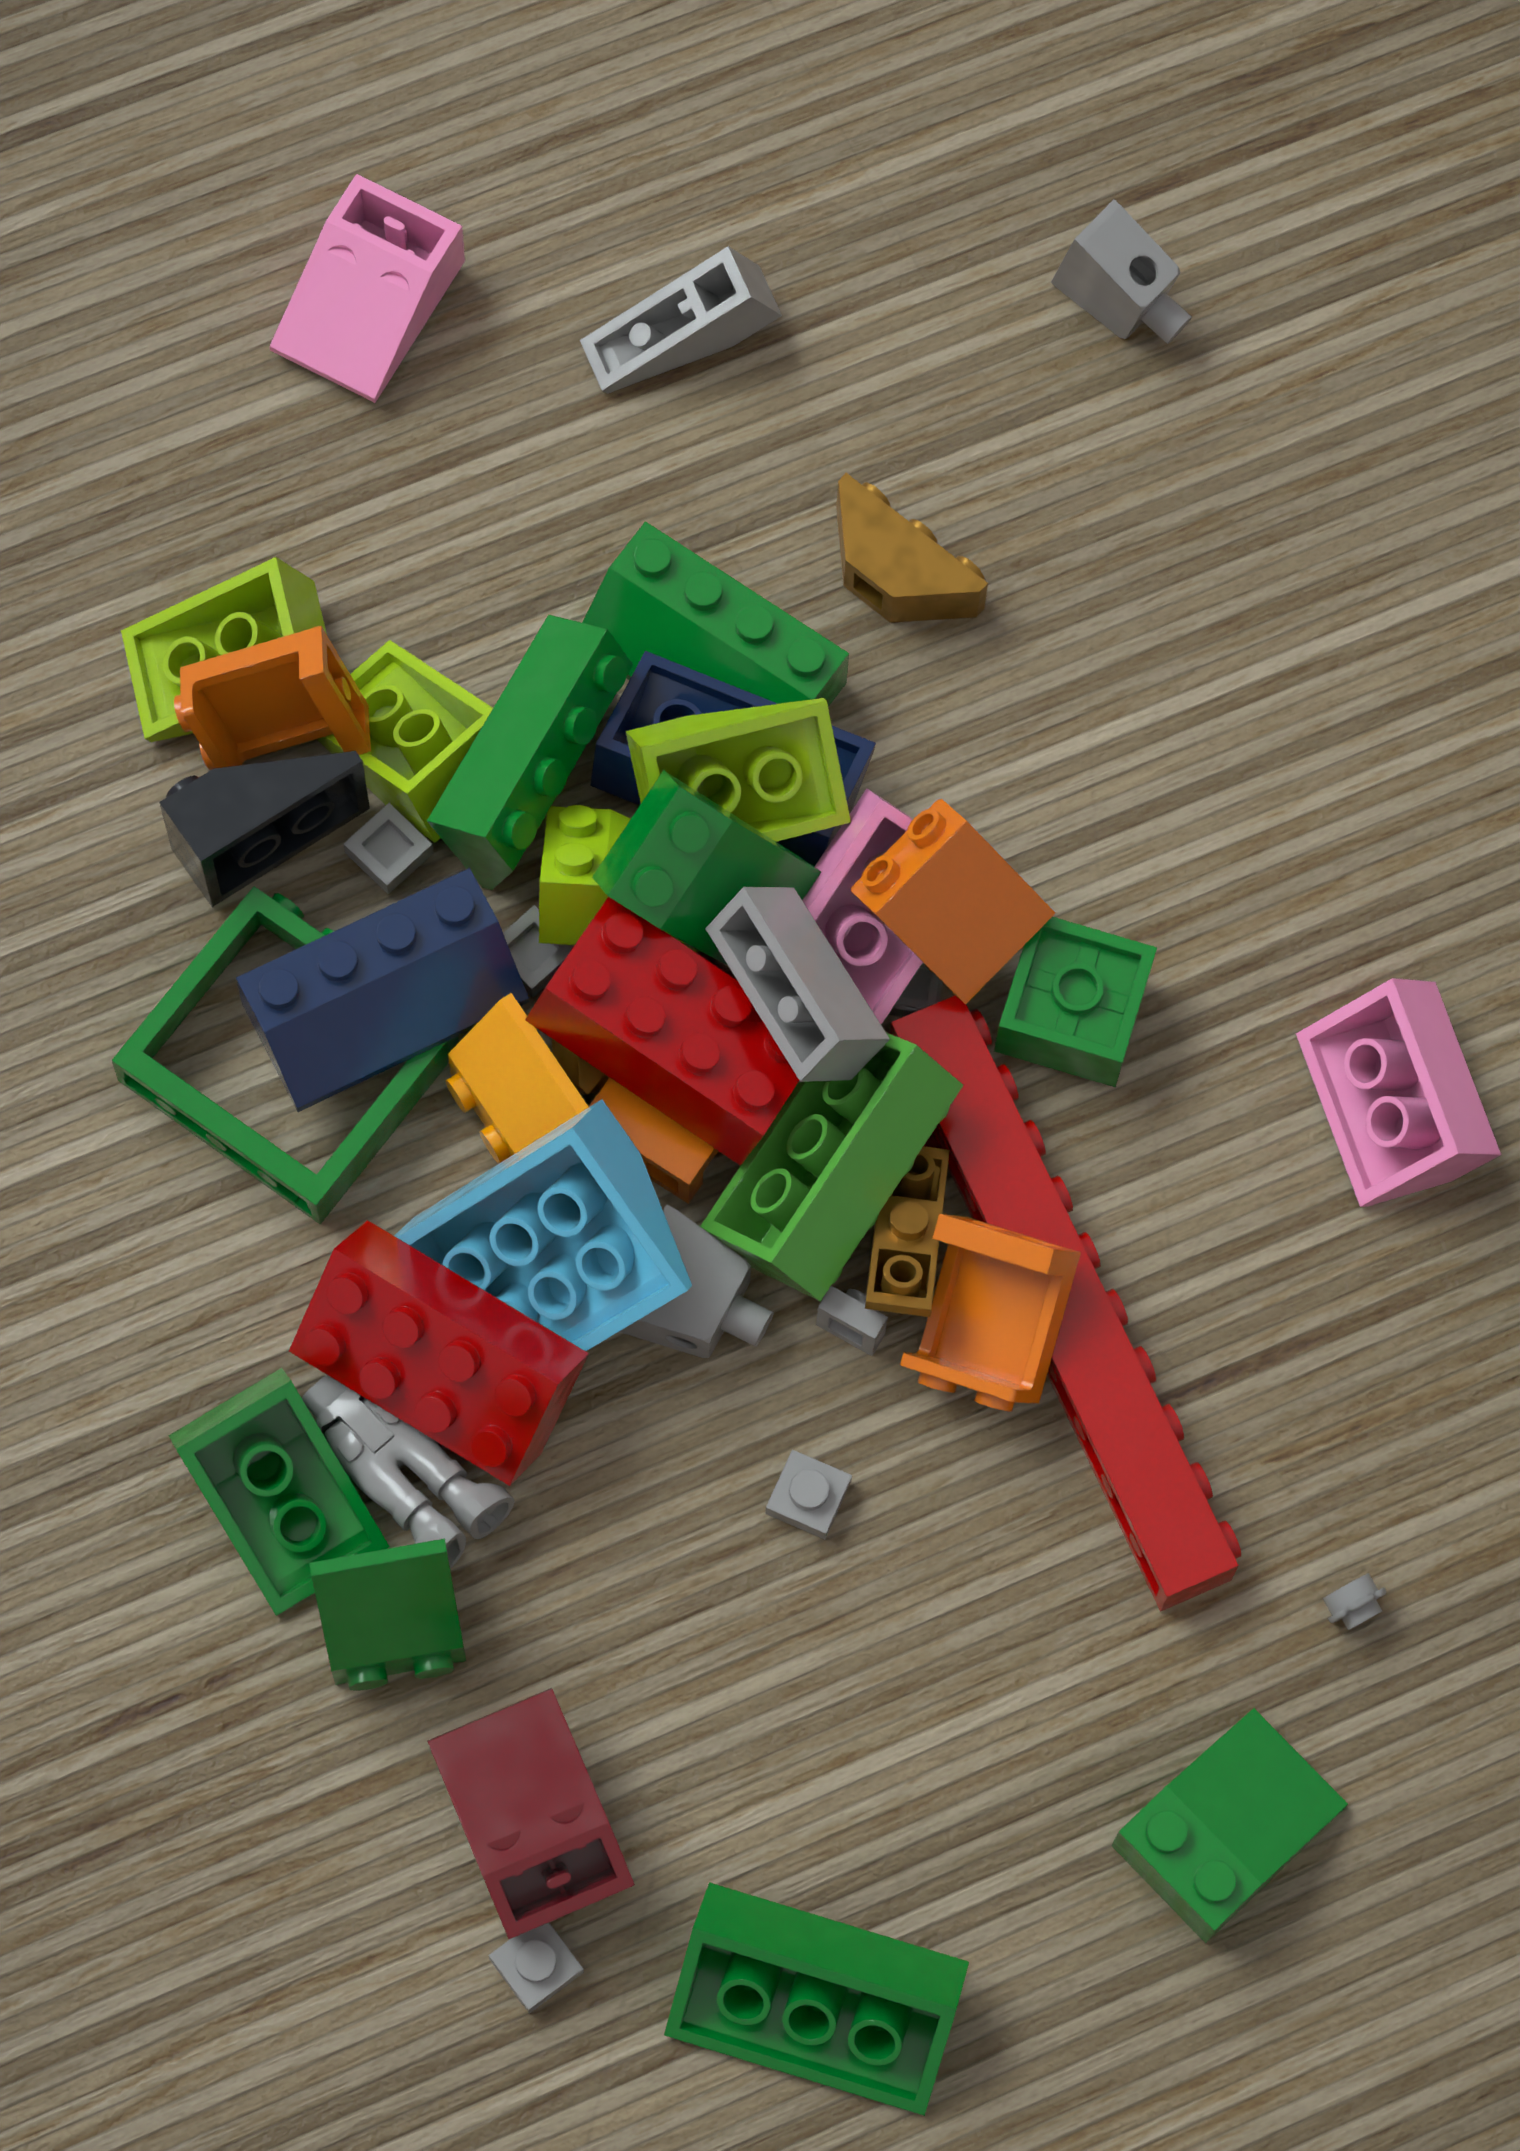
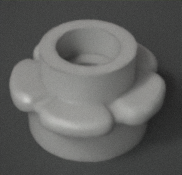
[1323,1573,1386,1630]

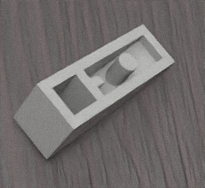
[580,246,782,394]

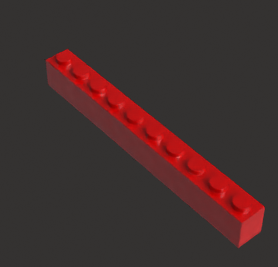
[890,995,1241,1612]

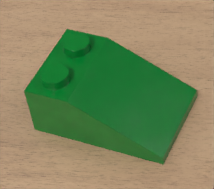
[592,770,821,966]
[168,1368,390,1616]
[309,1538,466,1691]
[1111,1708,1348,1943]

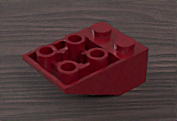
[427,1688,635,1939]

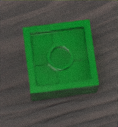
[994,917,1157,1088]

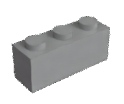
[705,887,890,1082]

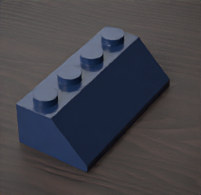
[590,651,876,866]
[236,868,529,1112]

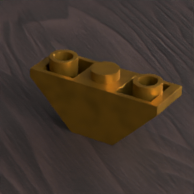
[836,473,988,623]
[865,1146,950,1317]

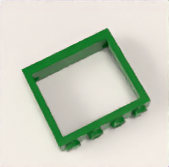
[112,886,459,1225]

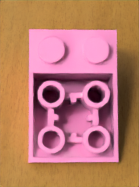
[269,174,465,403]

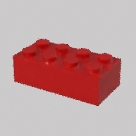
[525,897,799,1166]
[289,1220,589,1486]

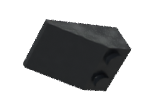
[159,751,370,907]

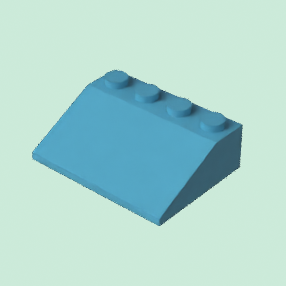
[394,1099,692,1351]

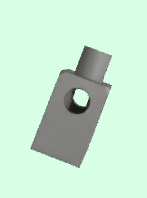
[1051,199,1192,344]
[619,1204,774,1358]

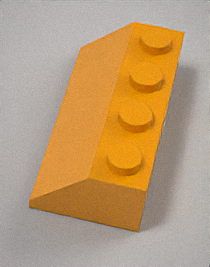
[445,993,589,1164]

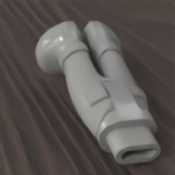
[302,1375,515,1569]

